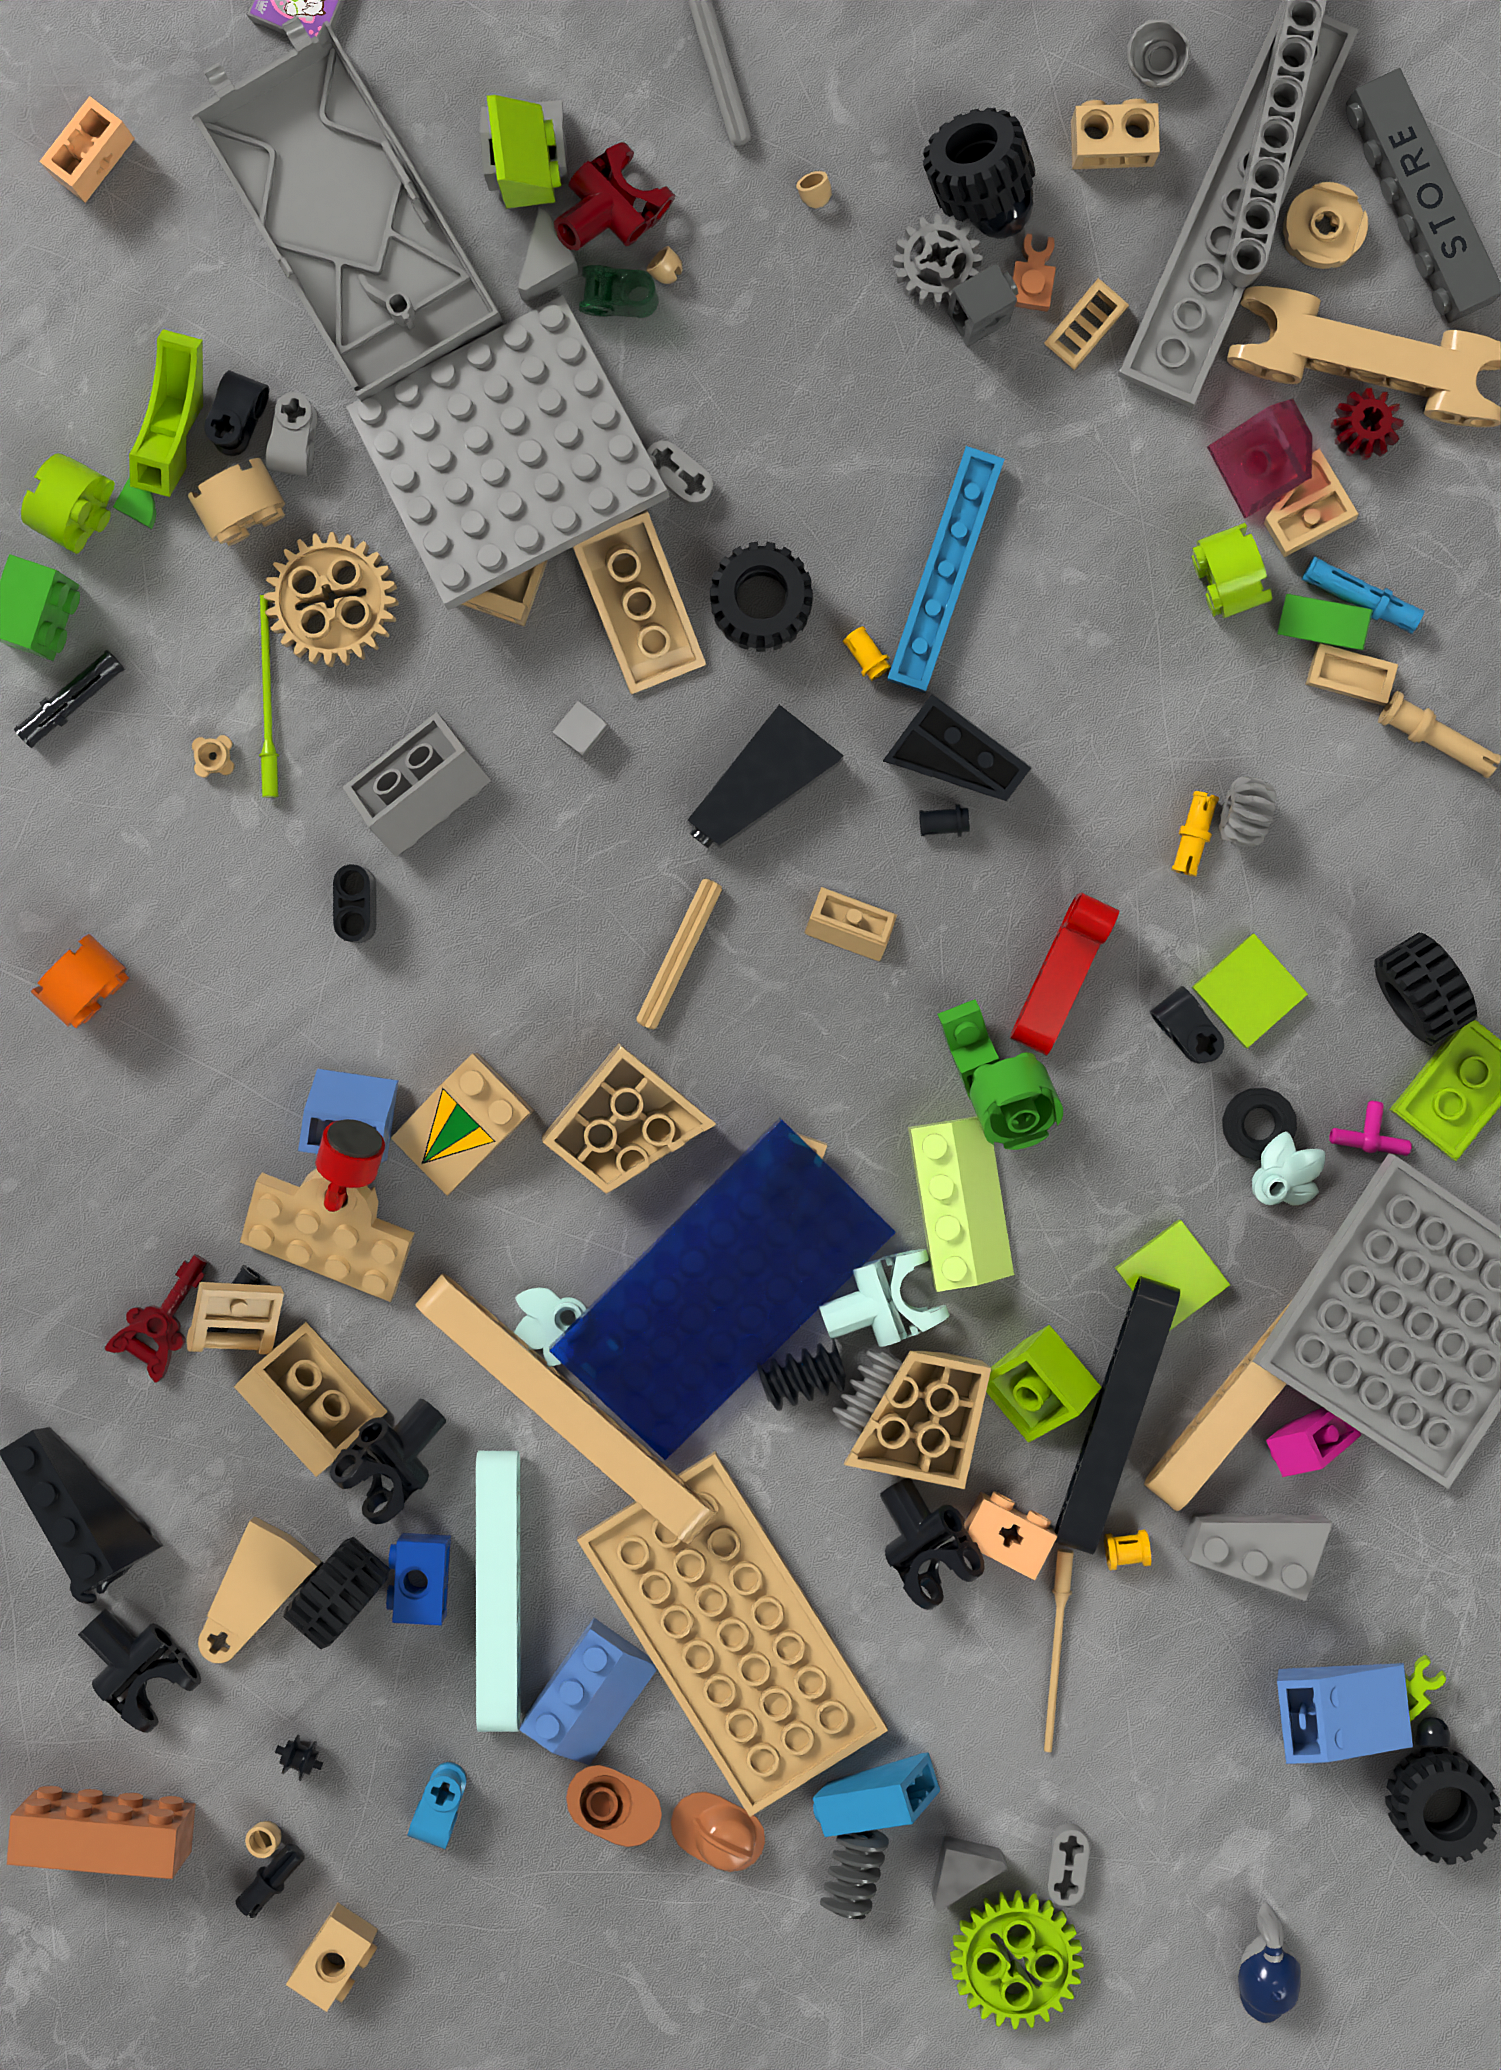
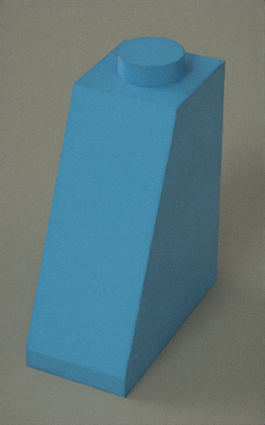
[813,1752,940,1837]

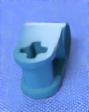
[407,1762,467,1850]

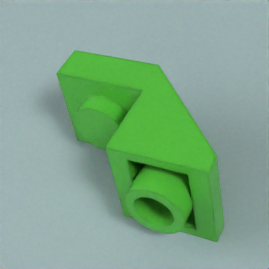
[937,999,1000,1099]

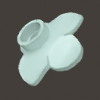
[1252,1131,1326,1206]
[514,1287,589,1367]

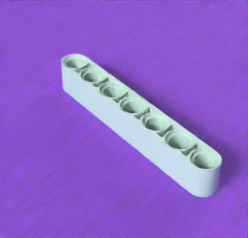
[476,1451,521,1732]

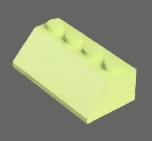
[908,1116,1014,1292]

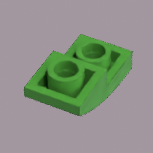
[1277,594,1373,650]

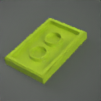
[1389,1020,1501,1161]

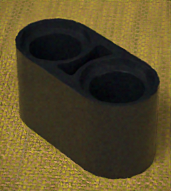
[333,864,377,943]

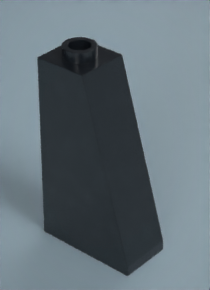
[687,704,844,848]

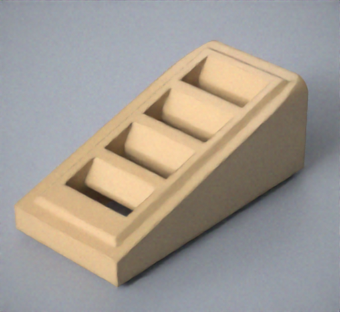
[1044,278,1129,370]

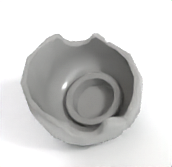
[1127,19,1190,88]

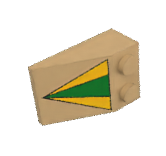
[391,1053,535,1196]

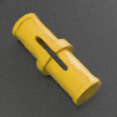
[1171,791,1219,877]

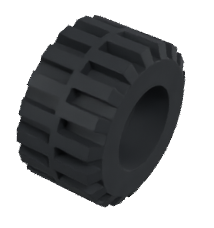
[923,107,1035,222]
[710,541,813,652]
[1374,932,1477,1046]
[283,1536,390,1650]
[1385,1747,1501,1865]

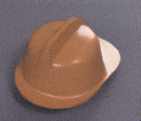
[566,1765,662,1847]
[671,1792,765,1872]

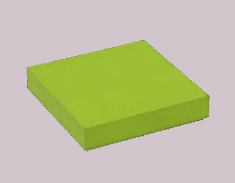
[1191,933,1308,1048]
[1115,1219,1230,1331]

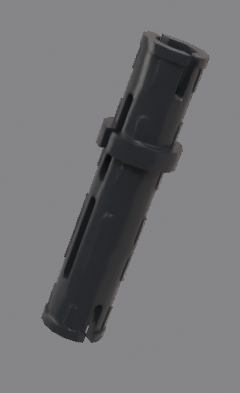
[14,650,125,748]

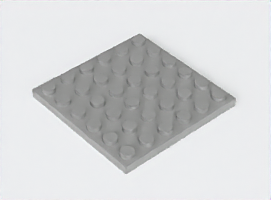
[346,295,670,611]
[1253,1153,1501,1489]

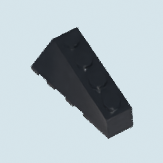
[0,1427,164,1594]

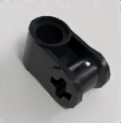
[204,370,270,456]
[1150,986,1224,1064]

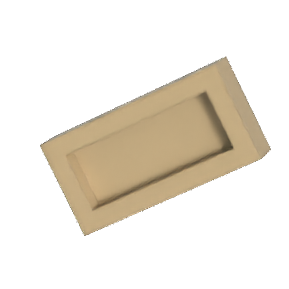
[1305,643,1398,706]

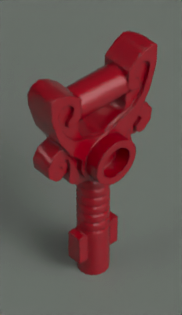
[105,1254,208,1383]

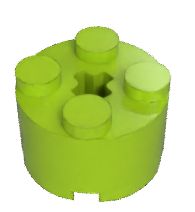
[21,453,115,554]
[1191,523,1272,618]

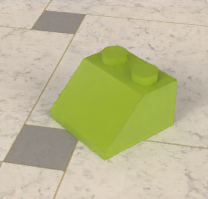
[487,95,561,209]
[986,1325,1102,1443]

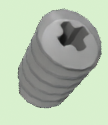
[832,1351,903,1435]

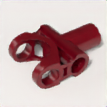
[554,142,676,251]

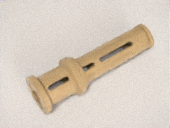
[1378,691,1501,778]

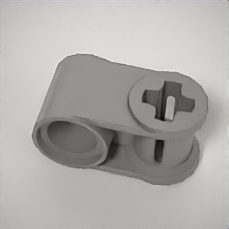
[266,392,318,477]

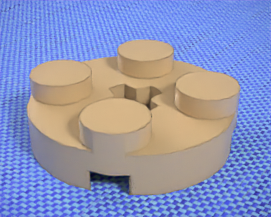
[1283,182,1368,269]

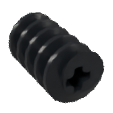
[757,1339,846,1411]

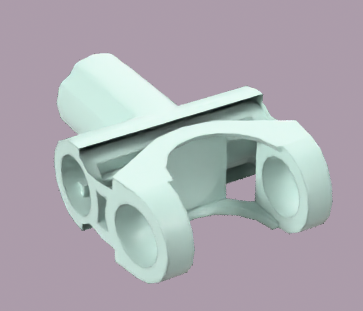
[819,1249,950,1347]

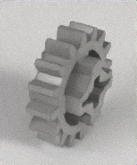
[893,214,983,308]

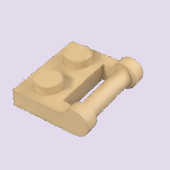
[187,1282,284,1355]

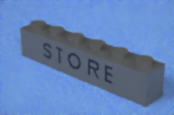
[1346,68,1501,323]

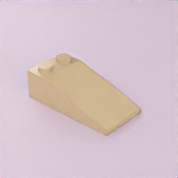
[573,509,706,694]

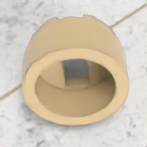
[796,171,832,209]
[646,246,683,284]
[245,1821,282,1858]

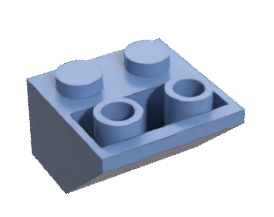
[298,1069,399,1162]

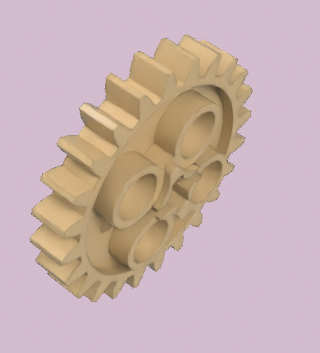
[264,532,399,667]

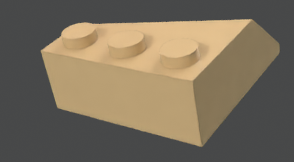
[542,1043,716,1194]
[843,1350,991,1489]

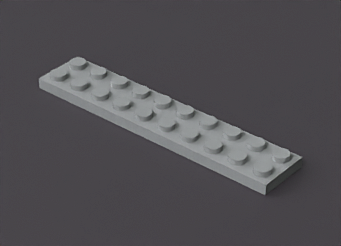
[1117,0,1359,409]

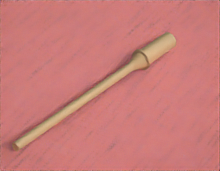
[1044,1549,1074,1752]

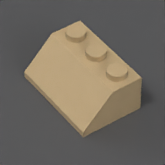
[234,1322,388,1477]

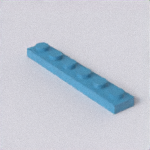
[887,446,1005,693]

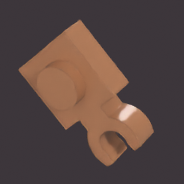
[1012,234,1056,312]

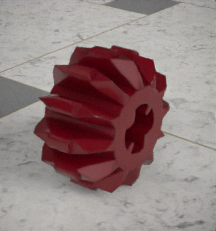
[1331,387,1404,460]

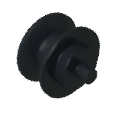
[275,1734,324,1781]

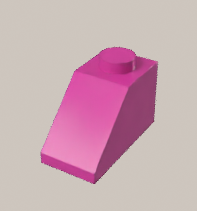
[1266,1407,1361,1477]

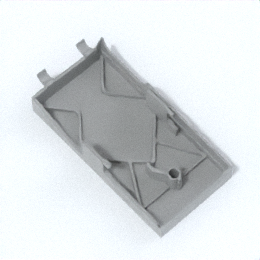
[189,16,503,402]

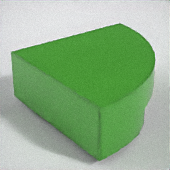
[113,477,157,529]

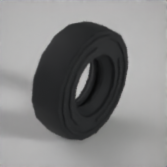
[1222,1088,1297,1161]

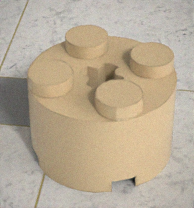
[188,458,285,546]

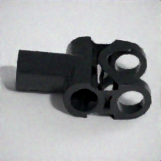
[330,1398,446,1525]
[880,1478,985,1610]
[78,1608,201,1733]

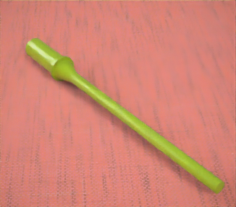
[259,595,279,798]

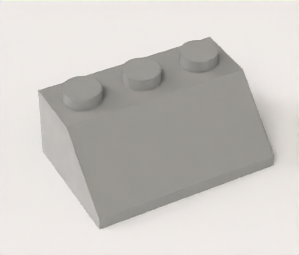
[342,712,491,857]

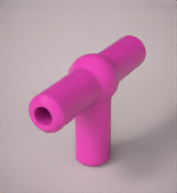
[1329,1101,1412,1156]

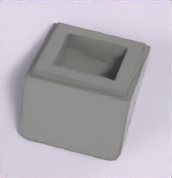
[552,701,609,758]

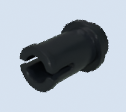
[919,804,970,837]

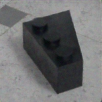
[883,694,1032,801]

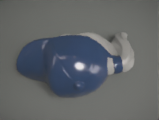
[1238,1903,1301,2023]

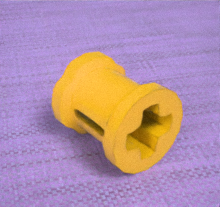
[1104,1529,1151,1571]

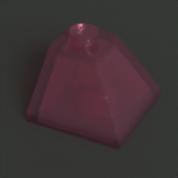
[1207,398,1312,519]

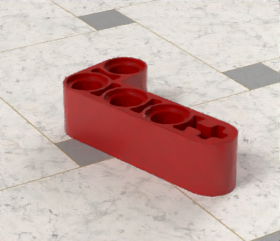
[1009,892,1120,1056]

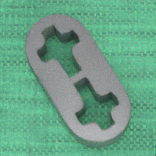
[647,440,713,507]
[1046,1823,1090,1906]

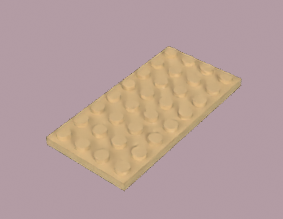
[577,1451,888,1817]

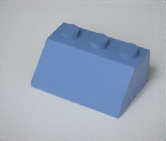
[519,1618,657,1765]

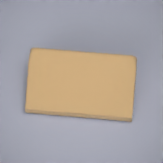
[805,887,897,961]

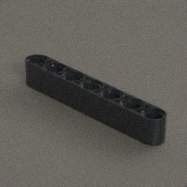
[1055,1276,1180,1555]

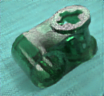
[579,265,659,318]

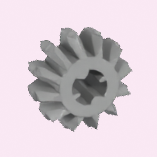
[1219,776,1277,848]

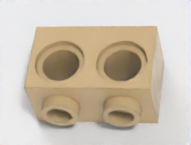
[1071,99,1160,169]

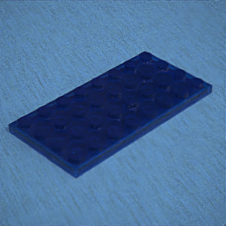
[549,1117,896,1460]

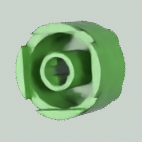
[970,1052,1064,1150]

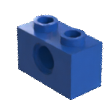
[386,1533,451,1626]

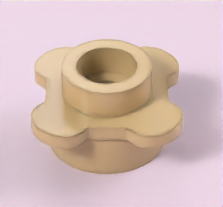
[192,735,235,778]

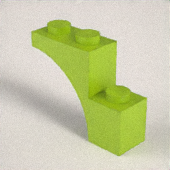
[129,329,203,497]

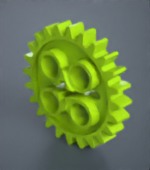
[950,1890,1084,2029]

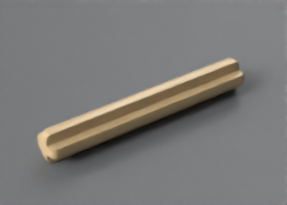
[636,879,722,1030]

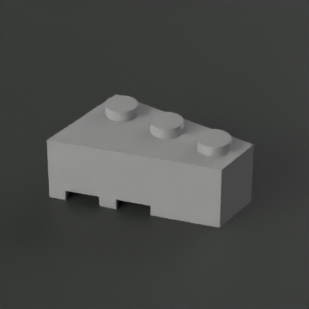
[1181,1513,1332,1601]

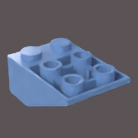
[1277,1663,1413,1764]

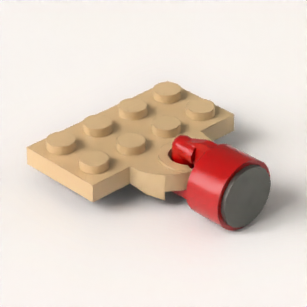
[240,1119,414,1302]

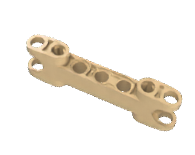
[1227,286,1501,427]

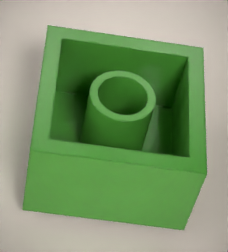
[0,554,80,661]

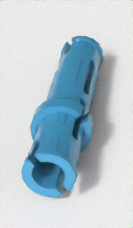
[1302,556,1425,634]

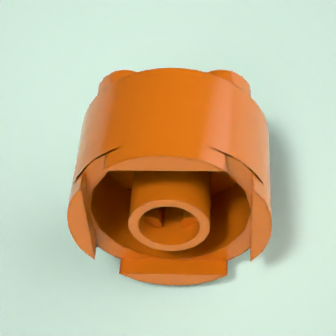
[31,934,129,1028]

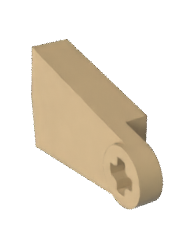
[198,1517,322,1663]

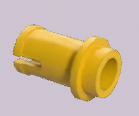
[842,626,891,681]

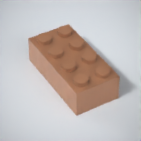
[6,1786,196,1879]

